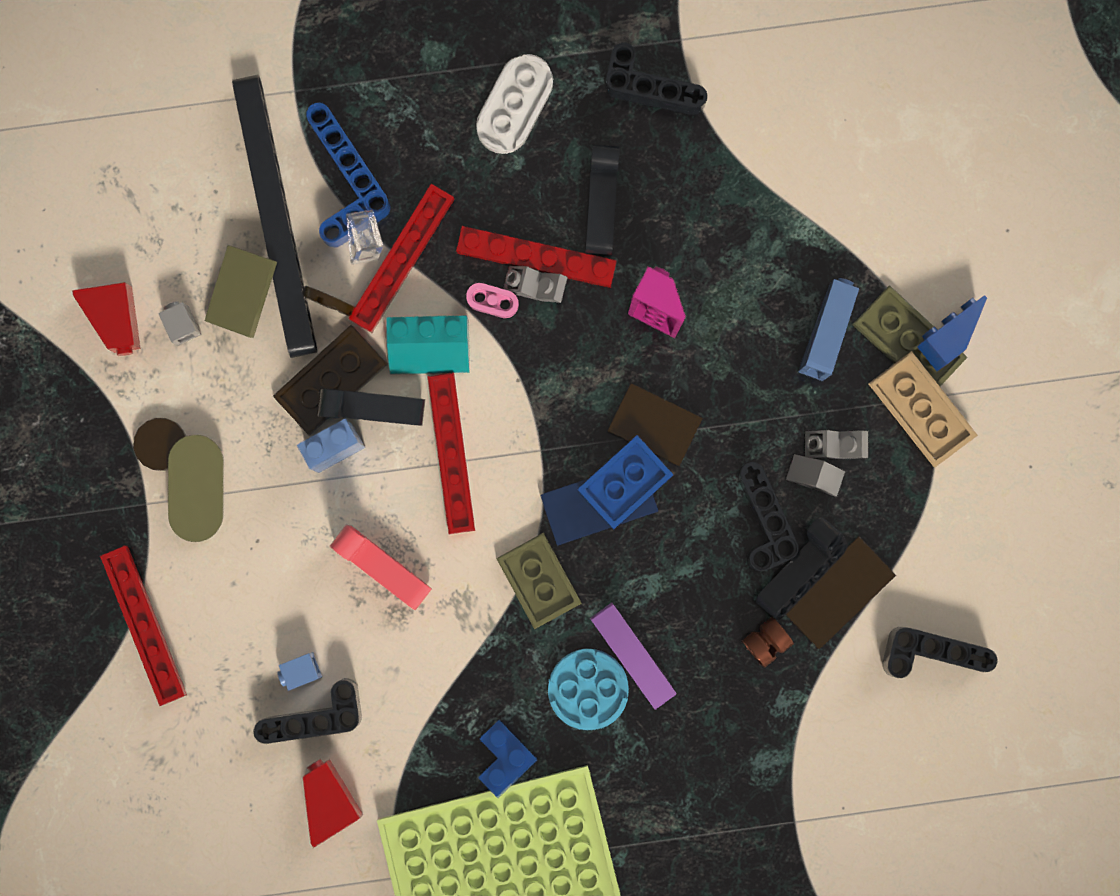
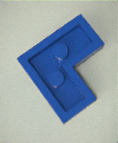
[478,720,537,798]

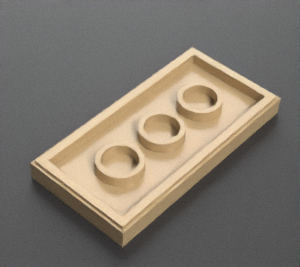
[868,351,978,468]

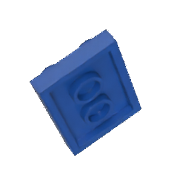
[577,435,673,530]

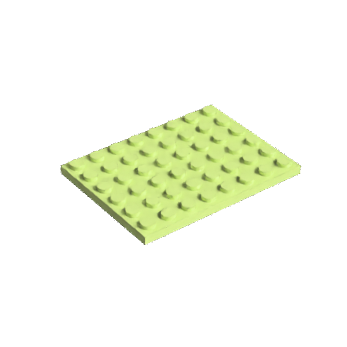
[377,765,621,896]

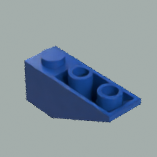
[917,295,987,371]

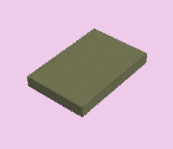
[204,245,277,338]
[496,533,582,629]

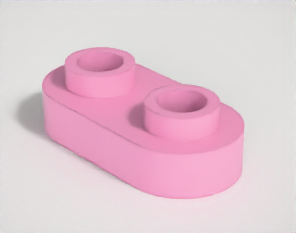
[466,283,519,318]

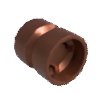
[742,617,794,668]

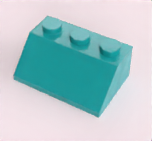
[386,315,470,375]

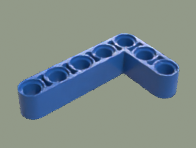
[306,103,390,248]

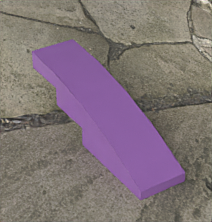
[590,603,677,709]

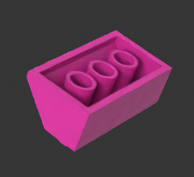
[628,267,685,338]

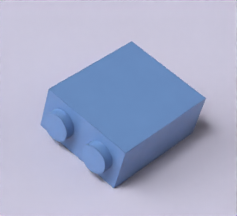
[297,419,366,473]

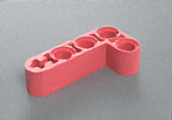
[330,524,432,610]

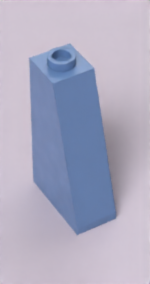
[798,278,859,381]

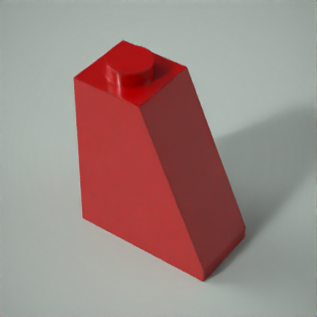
[72,282,141,356]
[303,759,363,848]

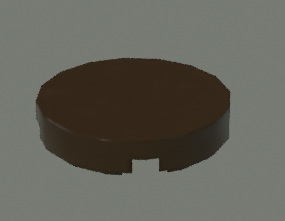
[302,285,355,317]
[133,418,186,471]

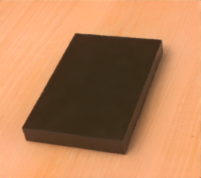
[607,383,703,466]

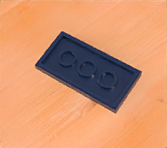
[540,479,658,546]

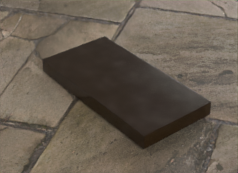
[273,325,388,436]
[786,537,896,649]

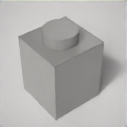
[158,301,201,346]

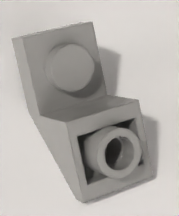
[504,266,567,303]
[805,430,868,459]

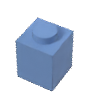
[277,652,322,691]

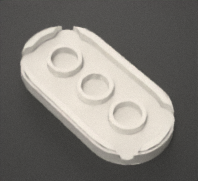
[477,54,553,154]

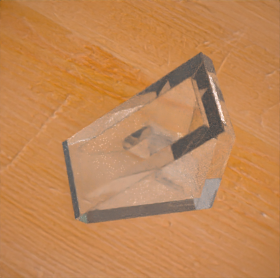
[346,210,383,265]

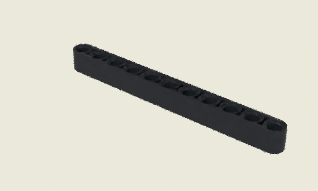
[232,75,317,358]

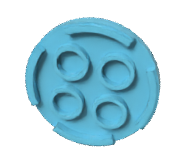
[548,649,629,730]

